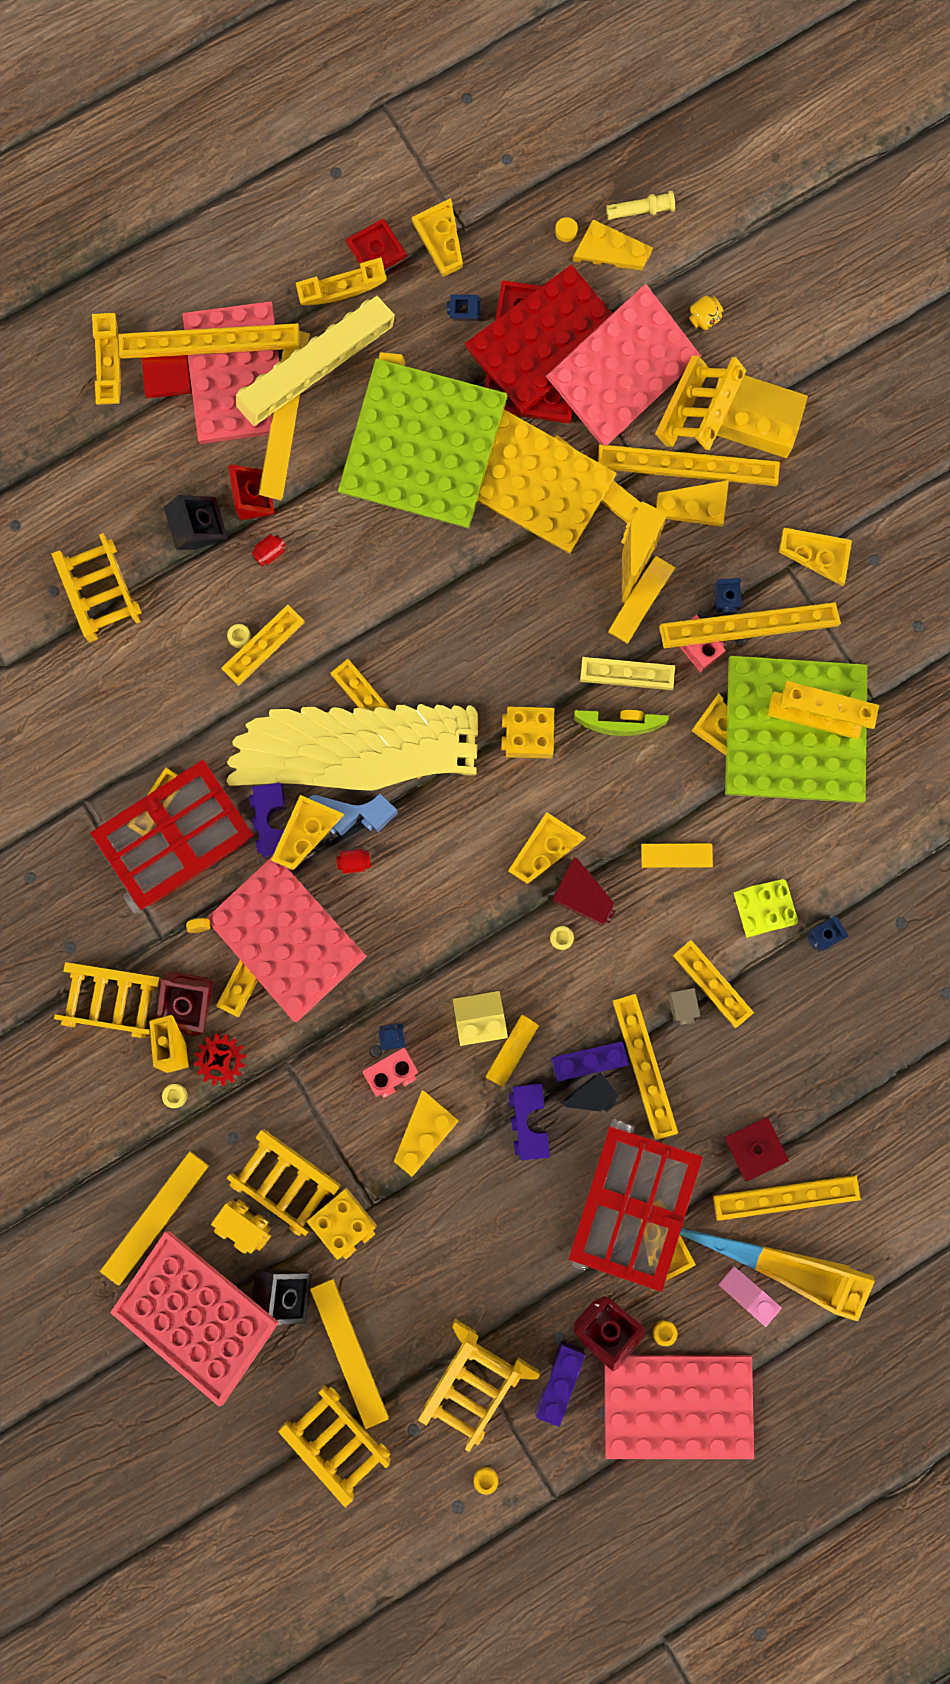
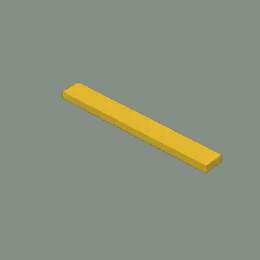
[118,323,300,359]
[259,331,310,500]
[597,444,780,486]
[659,602,841,648]

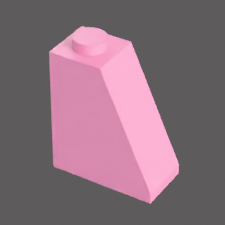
[718,1266,782,1327]

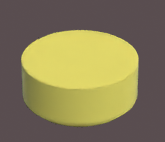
[227,624,251,648]
[550,926,574,950]
[162,1084,188,1108]

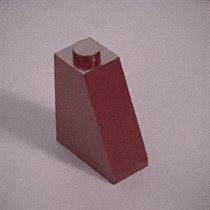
[552,857,616,927]

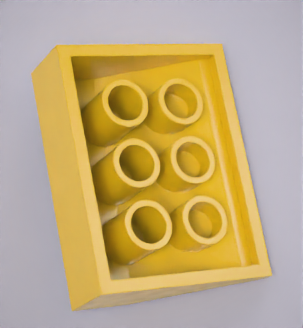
[711,368,808,459]
[621,501,668,603]

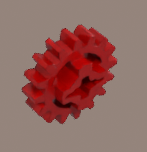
[194,1034,247,1086]

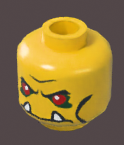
[689,295,724,331]

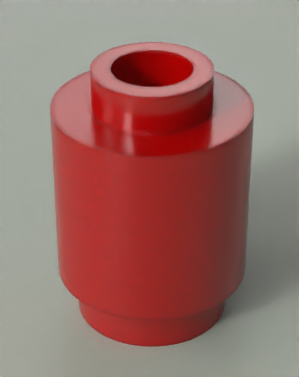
[250,534,286,567]
[336,848,371,874]

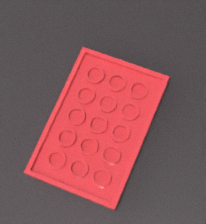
[546,284,701,446]
[182,301,280,444]
[207,856,367,1023]
[110,1231,279,1407]
[604,1355,754,1459]

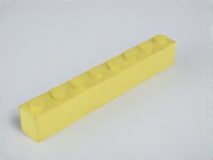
[236,296,395,426]

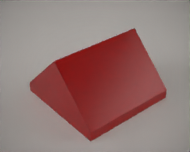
[228,464,275,521]

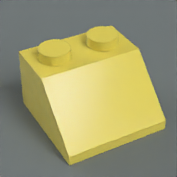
[453,991,508,1046]

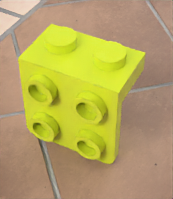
[734,879,798,938]

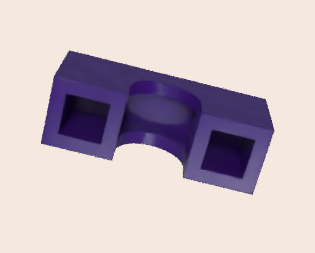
[249,783,286,859]
[551,1042,628,1081]
[508,1084,550,1160]
[535,1341,586,1427]

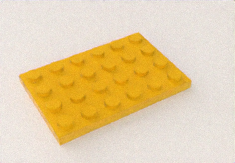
[477,410,617,554]

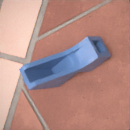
[309,794,398,836]

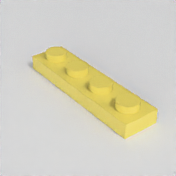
[580,657,675,690]

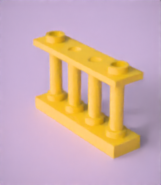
[655,355,746,450]
[51,533,142,643]
[767,681,880,739]
[54,962,162,1039]
[226,1129,342,1236]
[418,1331,522,1452]
[278,1384,391,1508]

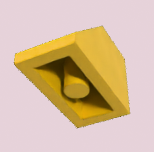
[149,1015,189,1073]

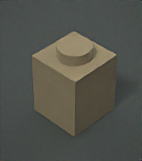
[668,988,700,1025]

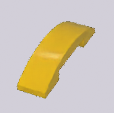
[296,257,387,305]
[92,313,121,405]
[608,556,675,644]
[452,1319,540,1379]

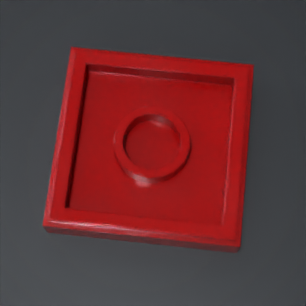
[345,218,407,270]
[141,355,192,399]

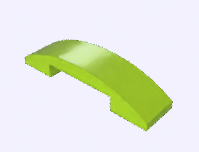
[573,710,669,736]

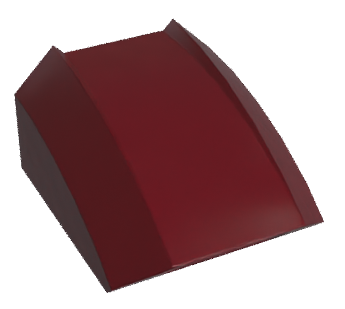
[157,972,213,1036]
[574,1296,646,1372]

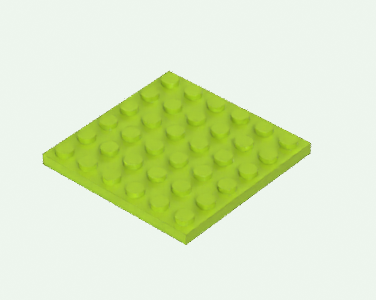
[338,359,508,529]
[725,656,867,803]

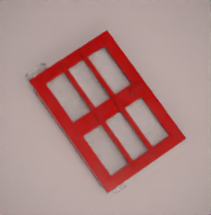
[90,760,255,915]
[568,1119,703,1292]

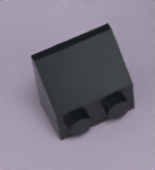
[164,495,228,550]
[560,1072,619,1112]
[252,1269,312,1325]

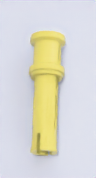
[606,190,675,220]

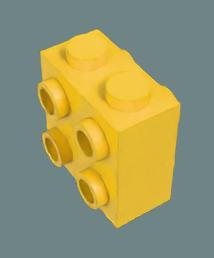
[501,707,554,759]
[307,1188,377,1260]
[211,1199,271,1254]

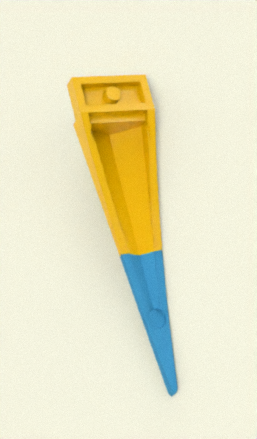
[680,1228,875,1321]

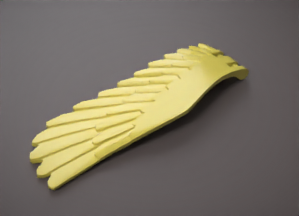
[227,704,478,791]

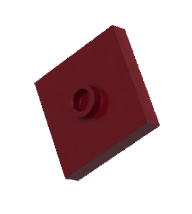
[724,1117,789,1182]

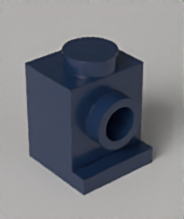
[447,295,481,322]
[714,578,742,615]
[807,916,849,952]
[379,1023,406,1050]

